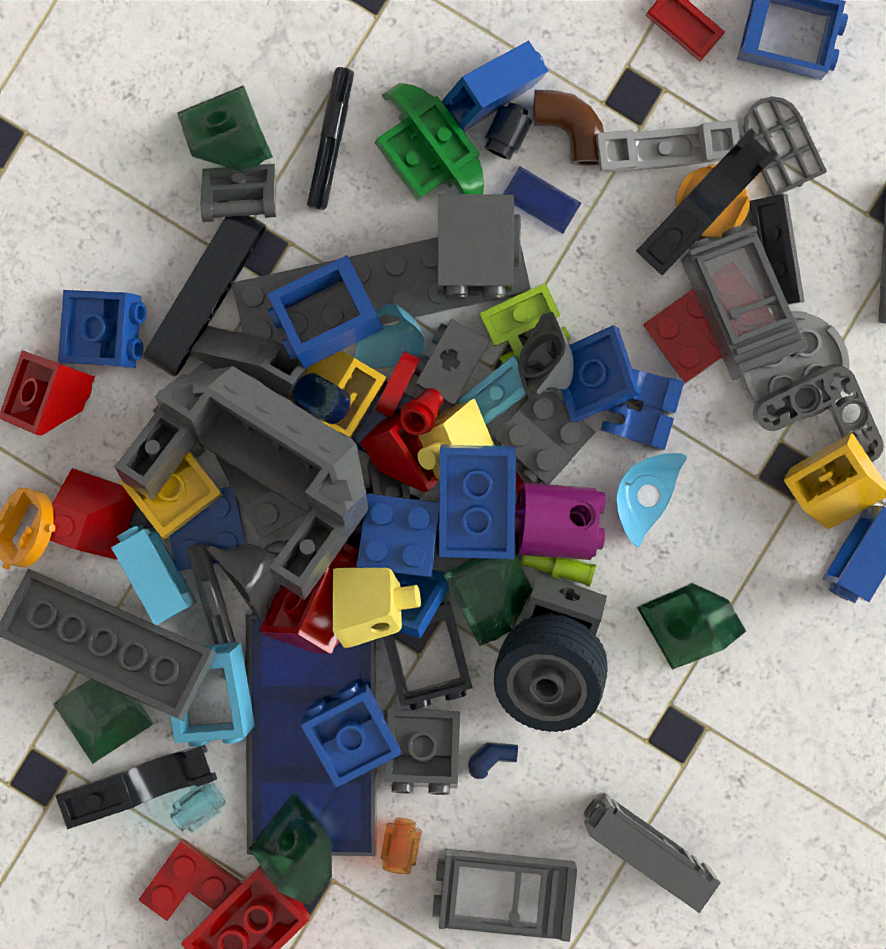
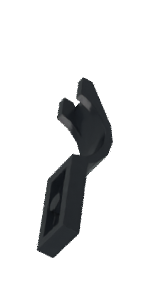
[636,128,778,276]
[55,744,218,830]

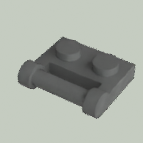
[200,164,277,222]

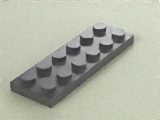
[0,568,217,721]

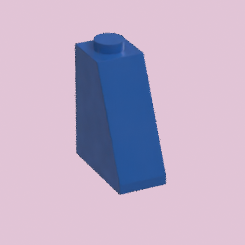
[442,40,549,132]

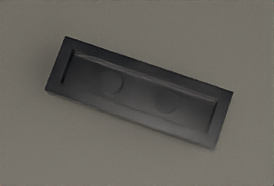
[749,194,805,309]

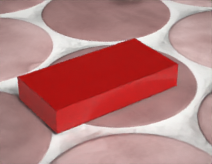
[645,0,725,62]

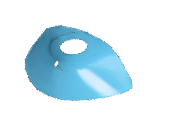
[354,304,426,369]
[616,453,687,547]

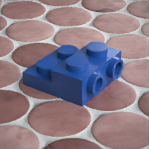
[58,290,146,368]
[301,682,401,788]

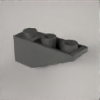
[189,326,307,400]

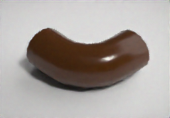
[533,90,604,166]

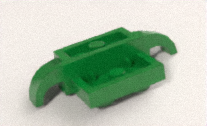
[374,83,484,201]

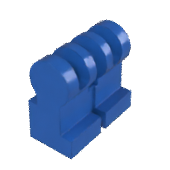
[600,368,685,451]

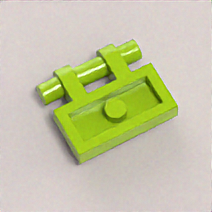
[479,283,571,365]

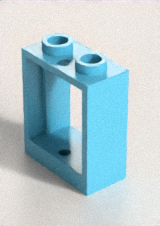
[111,525,197,626]
[170,642,255,746]

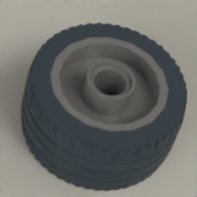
[494,614,608,732]

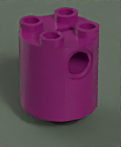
[515,483,606,560]

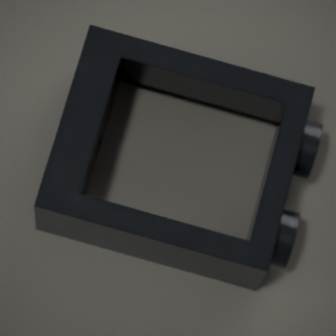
[383,600,472,710]

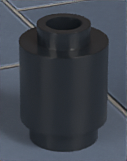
[484,102,532,160]

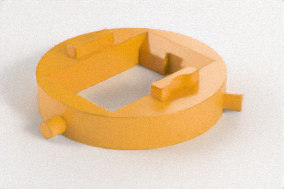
[0,487,55,570]

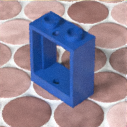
[737,0,848,80]
[267,255,384,368]
[822,505,886,604]

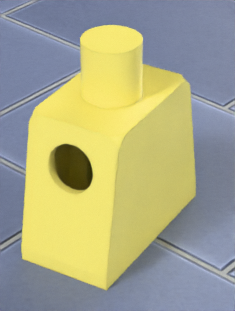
[418,398,494,480]
[333,568,421,648]

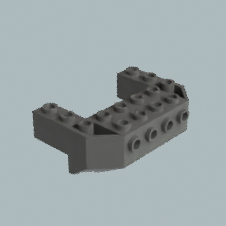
[115,366,369,600]

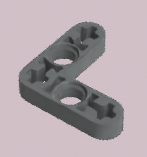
[753,364,884,462]

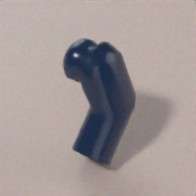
[468,742,518,779]

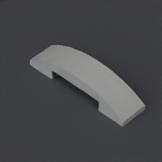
[596,120,740,171]

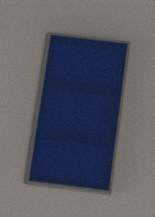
[246,613,377,856]

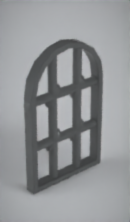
[743,96,827,196]

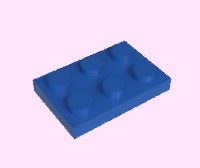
[439,444,516,559]

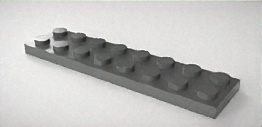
[232,237,531,344]

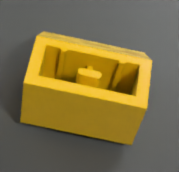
[290,350,388,439]
[784,432,886,530]

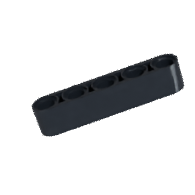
[143,215,266,377]

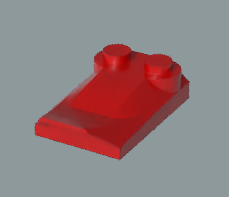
[181,865,311,949]

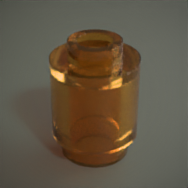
[380,817,422,874]

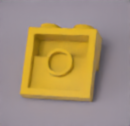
[119,452,223,540]

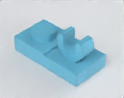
[458,356,526,426]

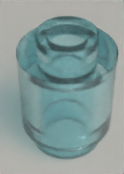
[170,782,226,833]

